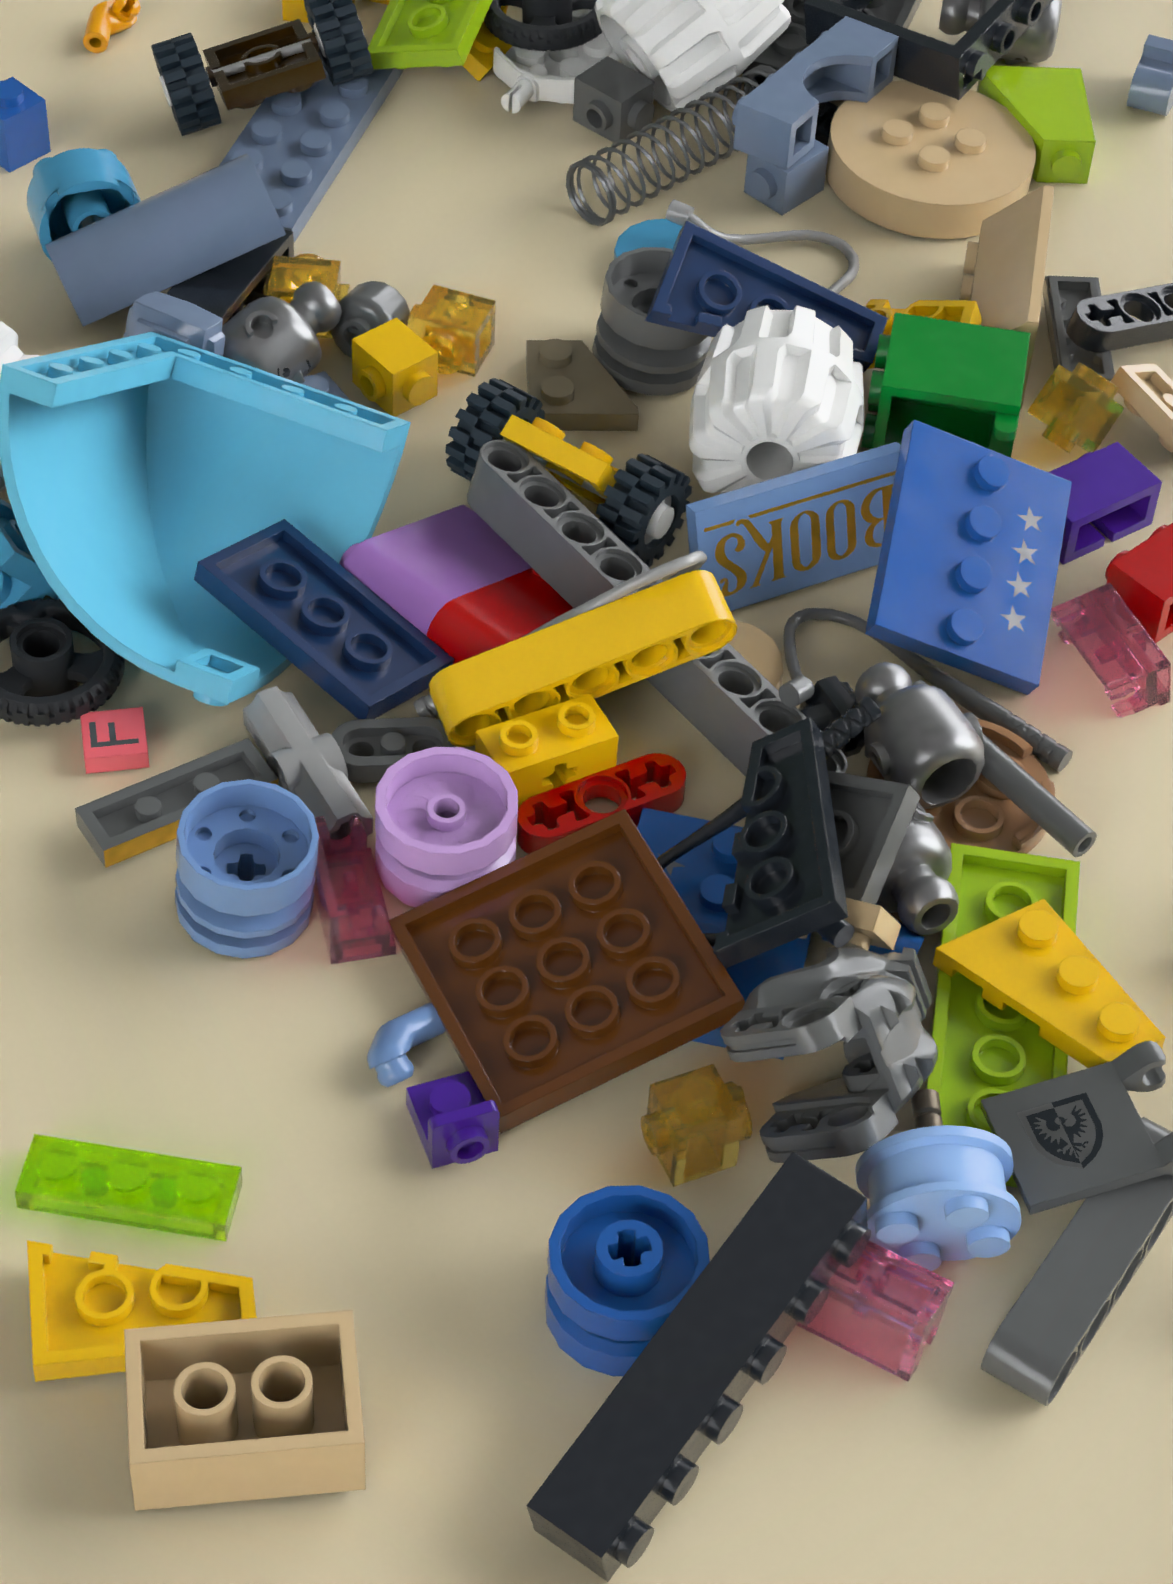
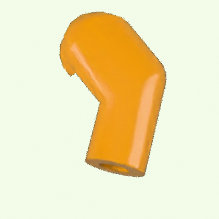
[83,0,141,53]

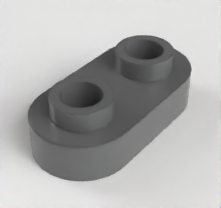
[332,717,456,783]

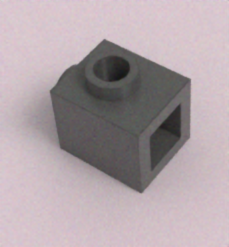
[573,56,655,146]

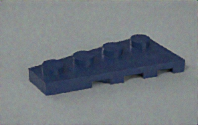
[645,221,888,373]

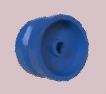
[545,1185,710,1377]

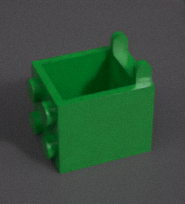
[861,313,1031,457]

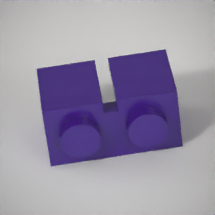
[1048,441,1162,565]

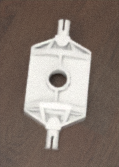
[493,9,620,114]

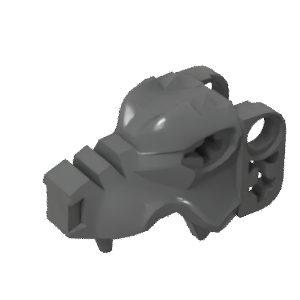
[720,946,938,1163]

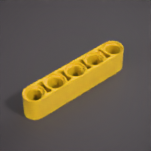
[429,570,737,747]

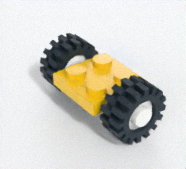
[445,378,692,567]

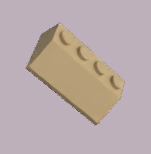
[959,185,1054,409]

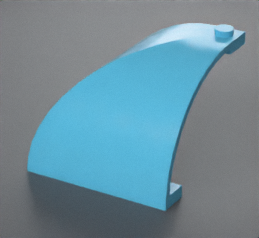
[0,332,411,706]

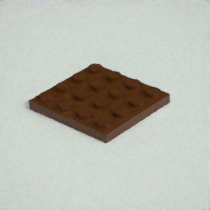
[388,809,745,1134]

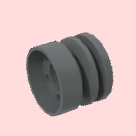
[592,247,712,395]

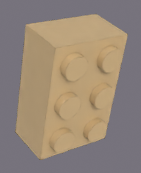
[124,1310,366,1511]

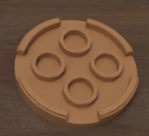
[866,719,1055,854]

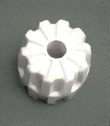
[594,0,791,112]
[689,305,864,494]

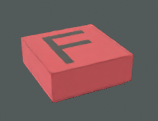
[80,707,149,774]

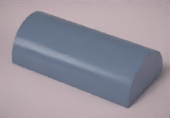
[45,153,286,327]

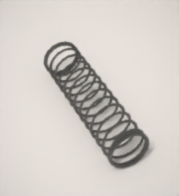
[566,65,776,226]

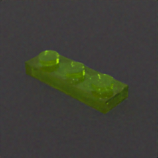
[15,1134,243,1241]

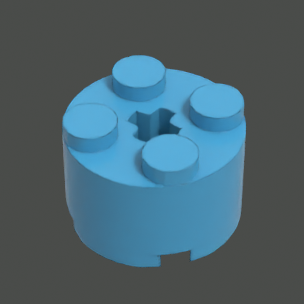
[27,148,141,261]

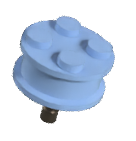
[855,1089,1022,1273]

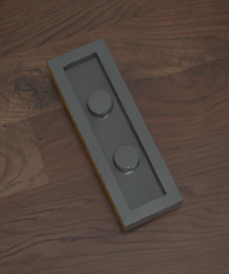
[75,738,278,868]

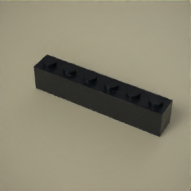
[526,1152,871,1582]

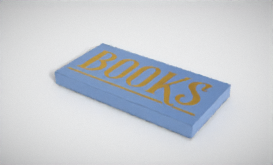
[686,442,901,611]

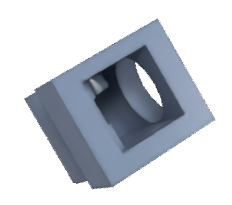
[1127,34,1173,116]

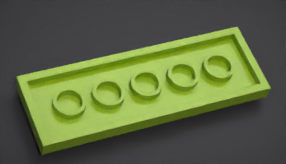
[925,843,1080,1188]

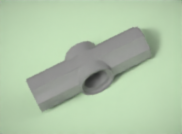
[243,686,373,856]

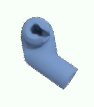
[367,1003,445,1087]

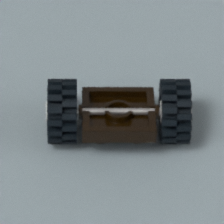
[151,0,373,136]

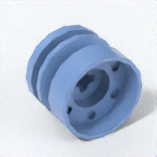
[175,779,319,959]

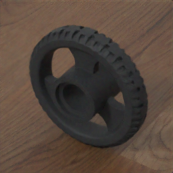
[484,0,602,51]
[0,598,125,727]

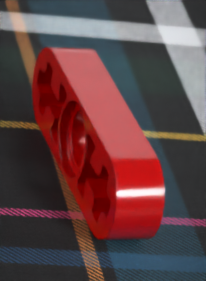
[516,753,686,854]

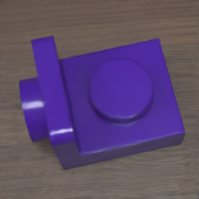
[406,1071,500,1169]

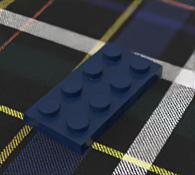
[194,519,454,719]

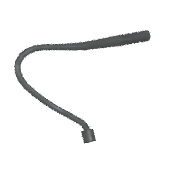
[779,608,1073,772]

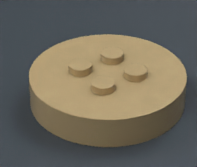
[826,80,1036,239]

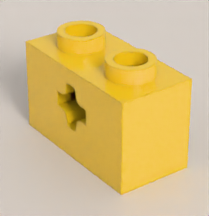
[475,693,619,808]

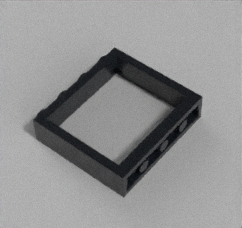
[804,0,1053,100]

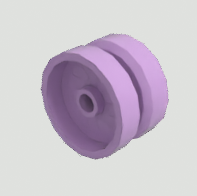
[375,747,518,908]

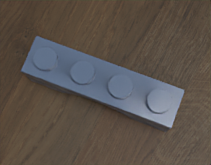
[732,16,899,170]

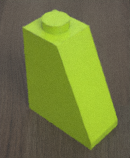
[976,66,1096,184]

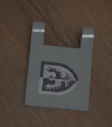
[981,1041,1173,1215]

